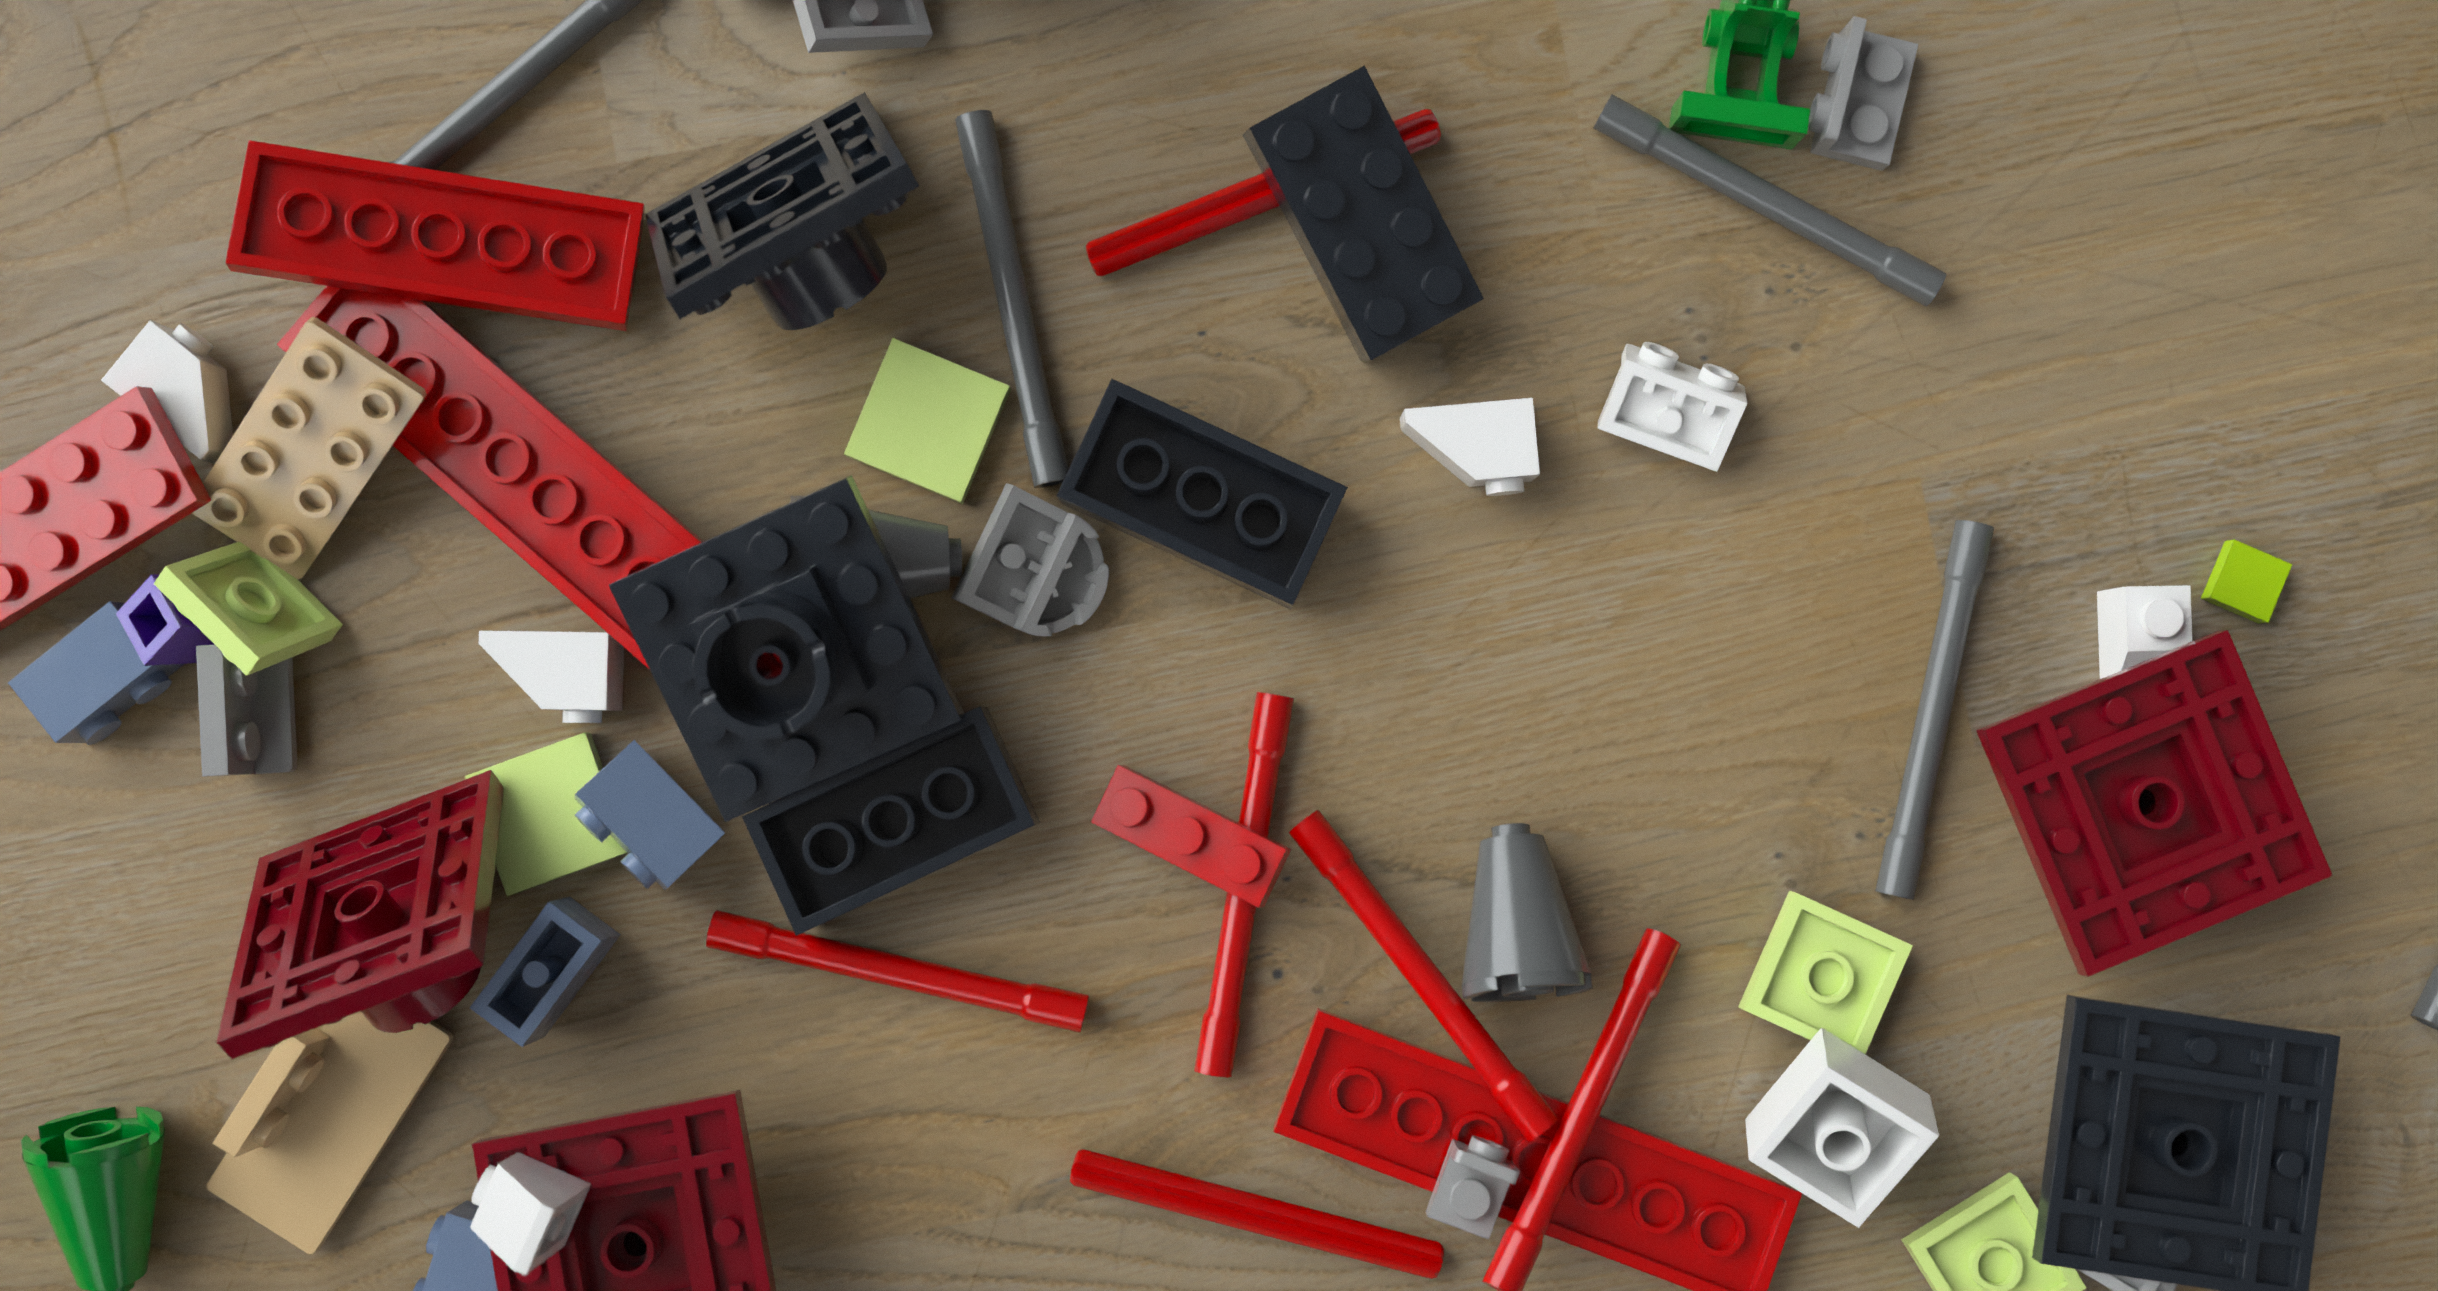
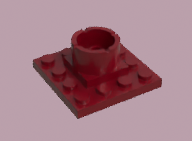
[1976,630,2333,977]
[216,770,504,1059]
[472,1090,777,1291]

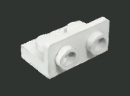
[1598,342,1747,472]

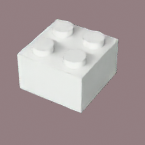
[1745,1027,1939,1228]

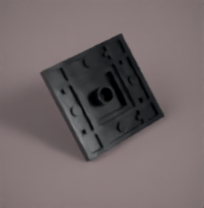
[645,92,919,330]
[608,475,965,822]
[2032,995,2341,1291]

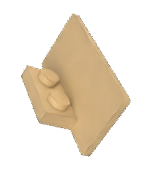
[192,317,426,579]
[207,1012,453,1254]

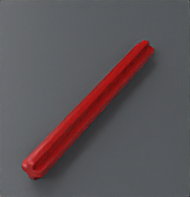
[1086,108,1441,276]
[1070,1149,1444,1279]

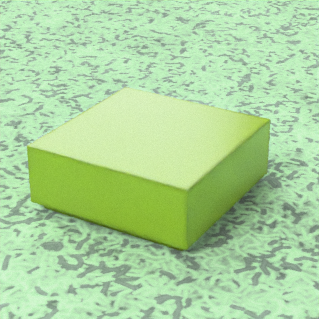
[2201,539,2293,624]

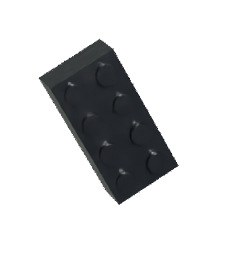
[1243,65,1484,361]
[1057,378,1348,610]
[742,706,1041,936]

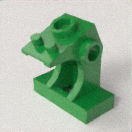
[1669,0,1810,150]

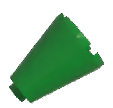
[21,1106,165,1291]

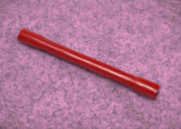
[1194,692,1294,1078]
[1289,810,1559,1143]
[706,910,1089,1033]
[1482,928,1681,1291]

